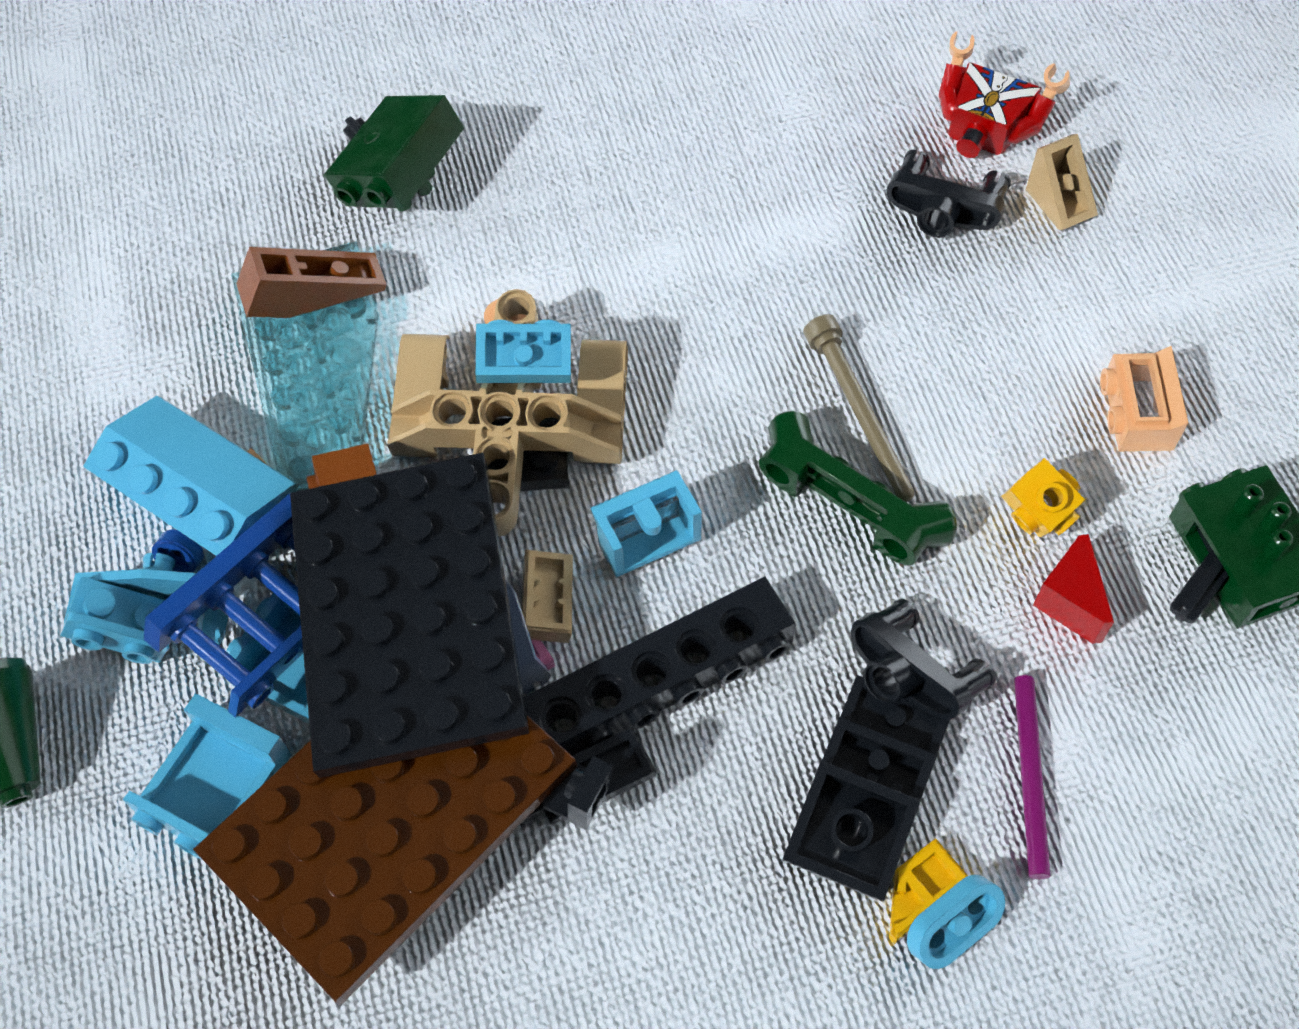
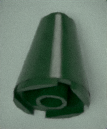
[0,658,41,808]

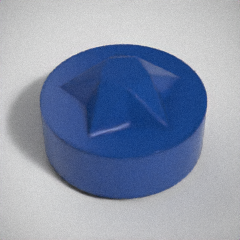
[152,529,204,573]

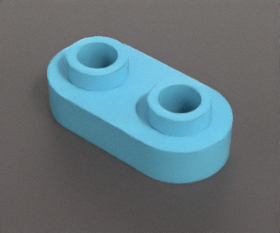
[907,875,1005,969]

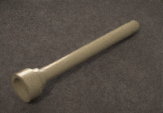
[803,314,915,502]

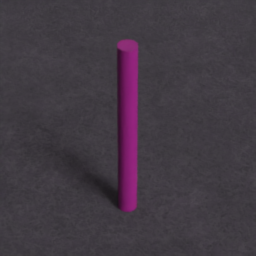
[1014,675,1051,880]

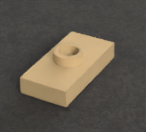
[521,550,573,643]

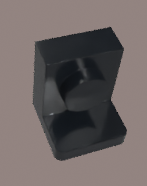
[542,756,613,830]

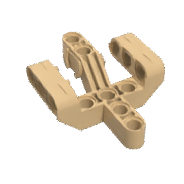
[387,289,628,537]

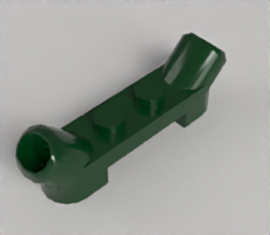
[758,411,957,566]

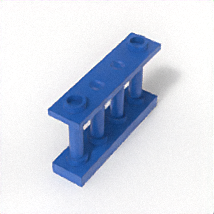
[144,493,303,718]

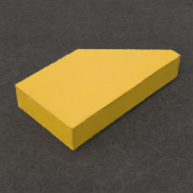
[889,838,968,945]

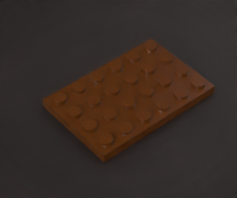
[193,716,578,1006]

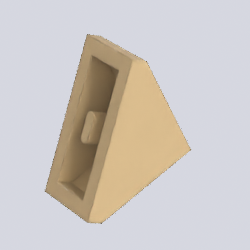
[1026,134,1098,230]

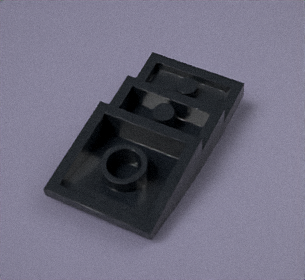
[782,675,950,902]

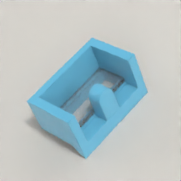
[591,470,702,578]

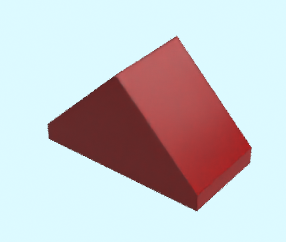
[1033,534,1114,644]

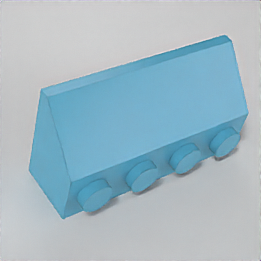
[83,396,299,556]

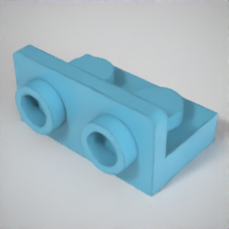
[475,320,571,383]
[60,576,170,664]

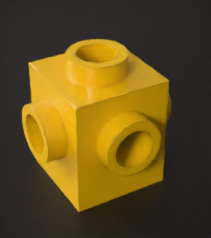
[1001,458,1085,537]

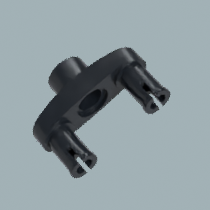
[886,149,1011,238]
[851,598,996,720]

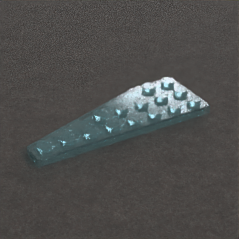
[231,241,379,492]

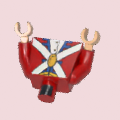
[939,31,1070,158]

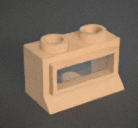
[1100,346,1189,452]

